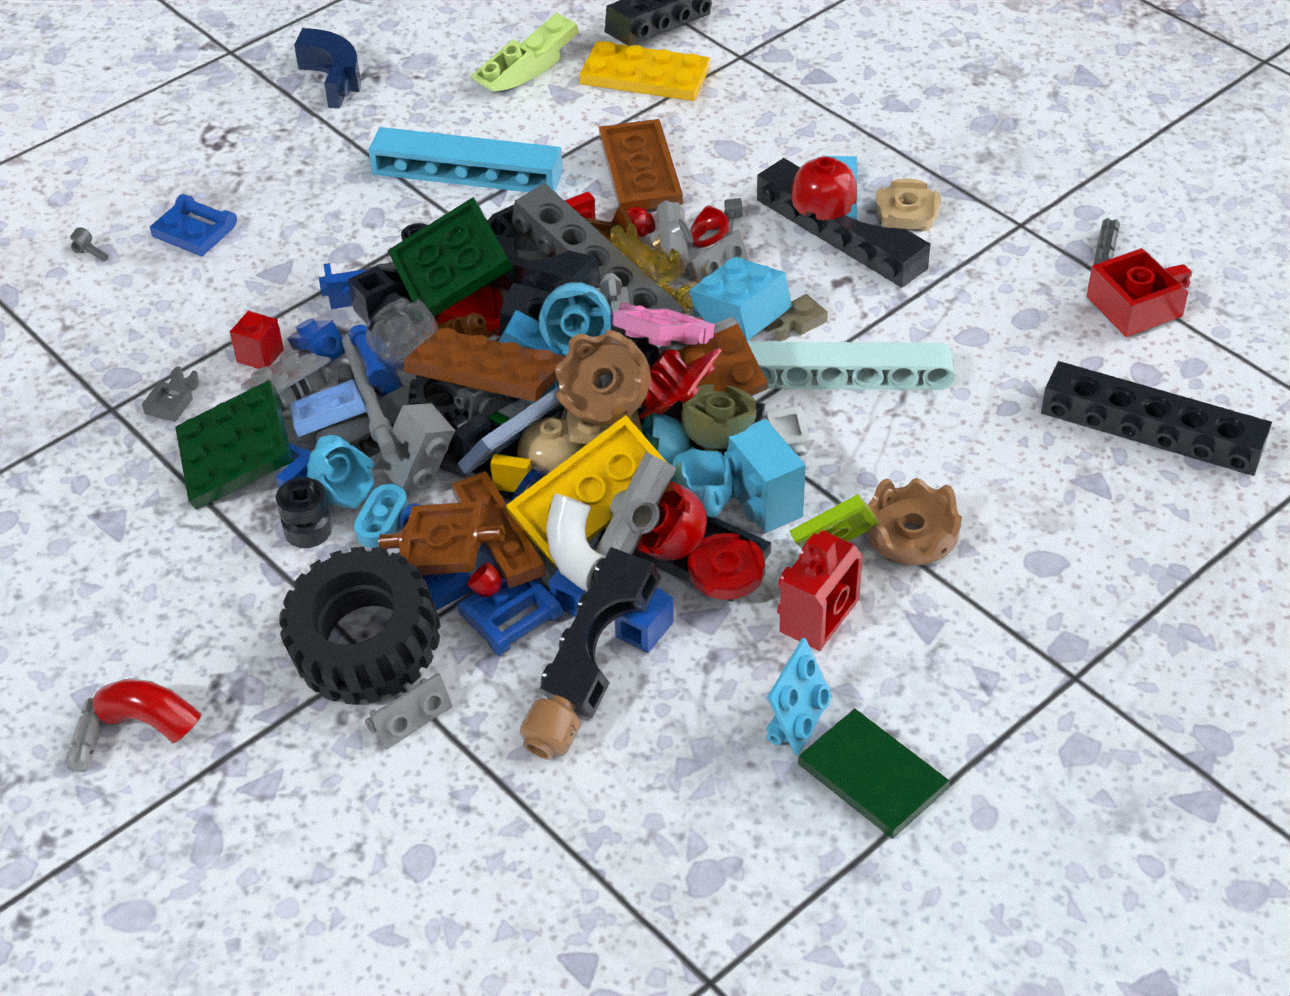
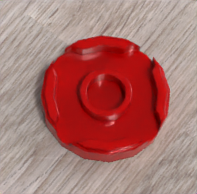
[688,533,766,600]

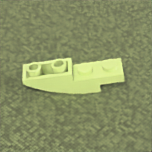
[471,13,579,92]

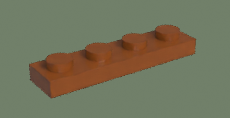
[451,471,546,588]

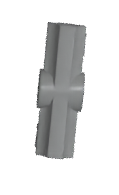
[650,200,693,278]
[595,452,677,556]

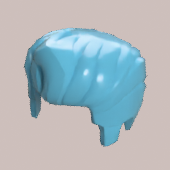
[307,435,375,509]
[670,448,733,518]

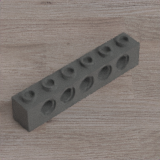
[512,183,684,313]

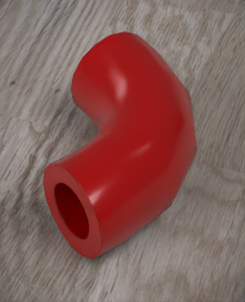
[93,678,202,744]

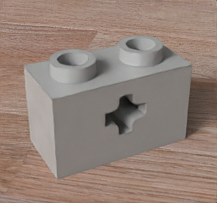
[378,403,455,491]

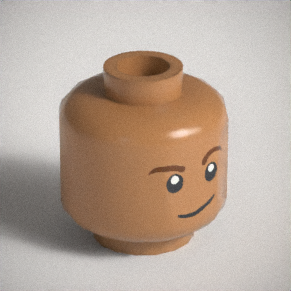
[520,695,581,760]

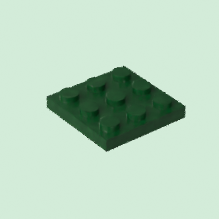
[387,197,514,322]
[175,380,293,510]

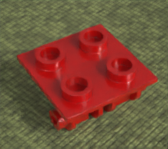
[640,348,722,419]

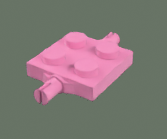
[611,302,715,346]

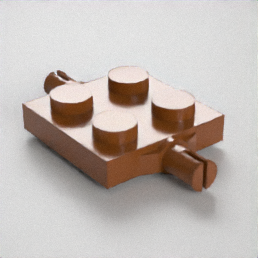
[677,317,769,396]
[378,501,506,575]

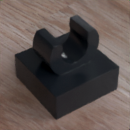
[449,413,491,460]

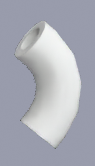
[546,493,606,592]

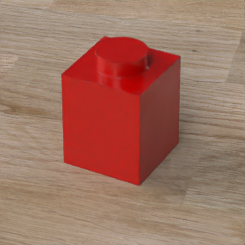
[229,310,284,369]

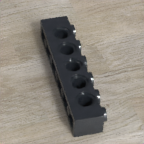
[1041,361,1272,476]

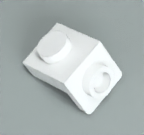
[765,406,815,457]

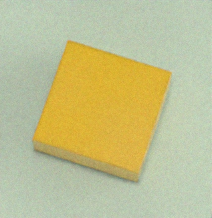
[490,454,533,494]

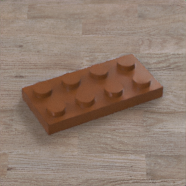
[599,119,683,210]
[404,328,566,402]

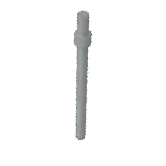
[342,335,395,456]

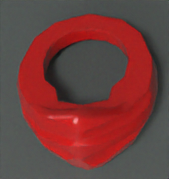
[690,206,730,248]

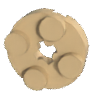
[875,178,941,231]

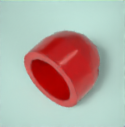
[467,562,502,597]

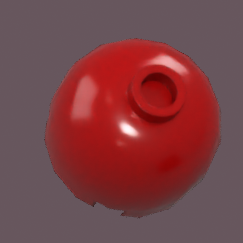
[791,156,857,220]
[636,481,707,561]

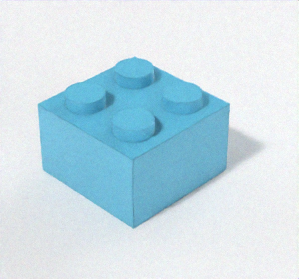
[689,257,792,341]
[724,418,806,533]

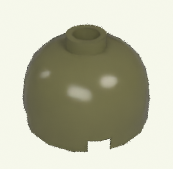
[682,384,757,452]

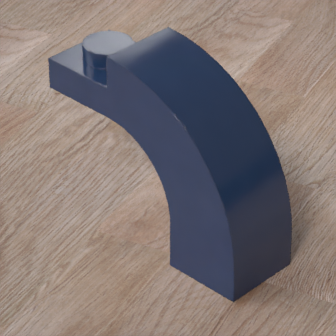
[294,28,361,109]

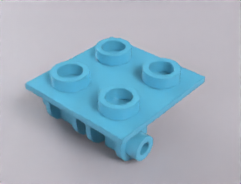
[766,638,832,755]

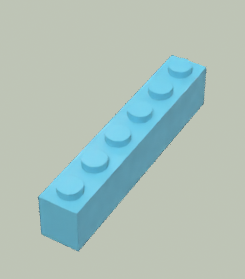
[368,127,563,192]

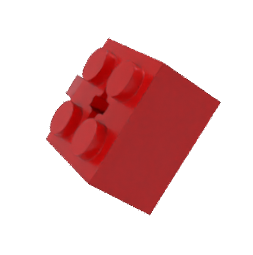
[1086,248,1192,337]
[777,530,863,651]

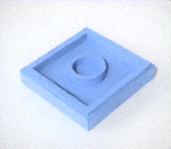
[289,379,367,437]

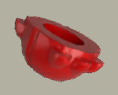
[626,207,656,237]

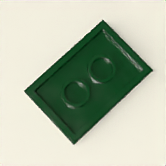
[798,708,950,839]

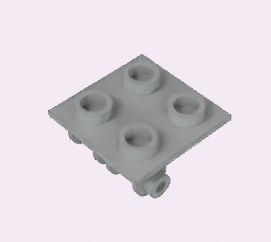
[241,350,333,411]

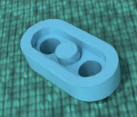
[354,484,408,548]

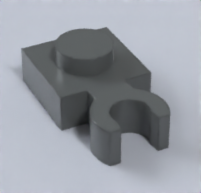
[142,366,199,422]

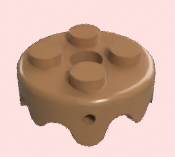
[555,330,651,426]
[866,478,962,565]

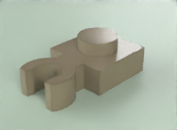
[764,294,828,342]

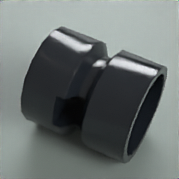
[276,477,332,548]

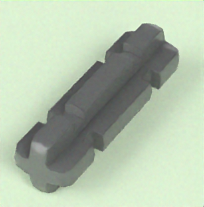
[1093,218,1120,265]

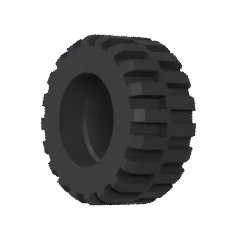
[279,547,441,705]

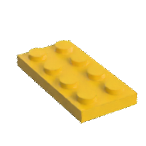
[579,41,710,101]
[506,415,674,568]

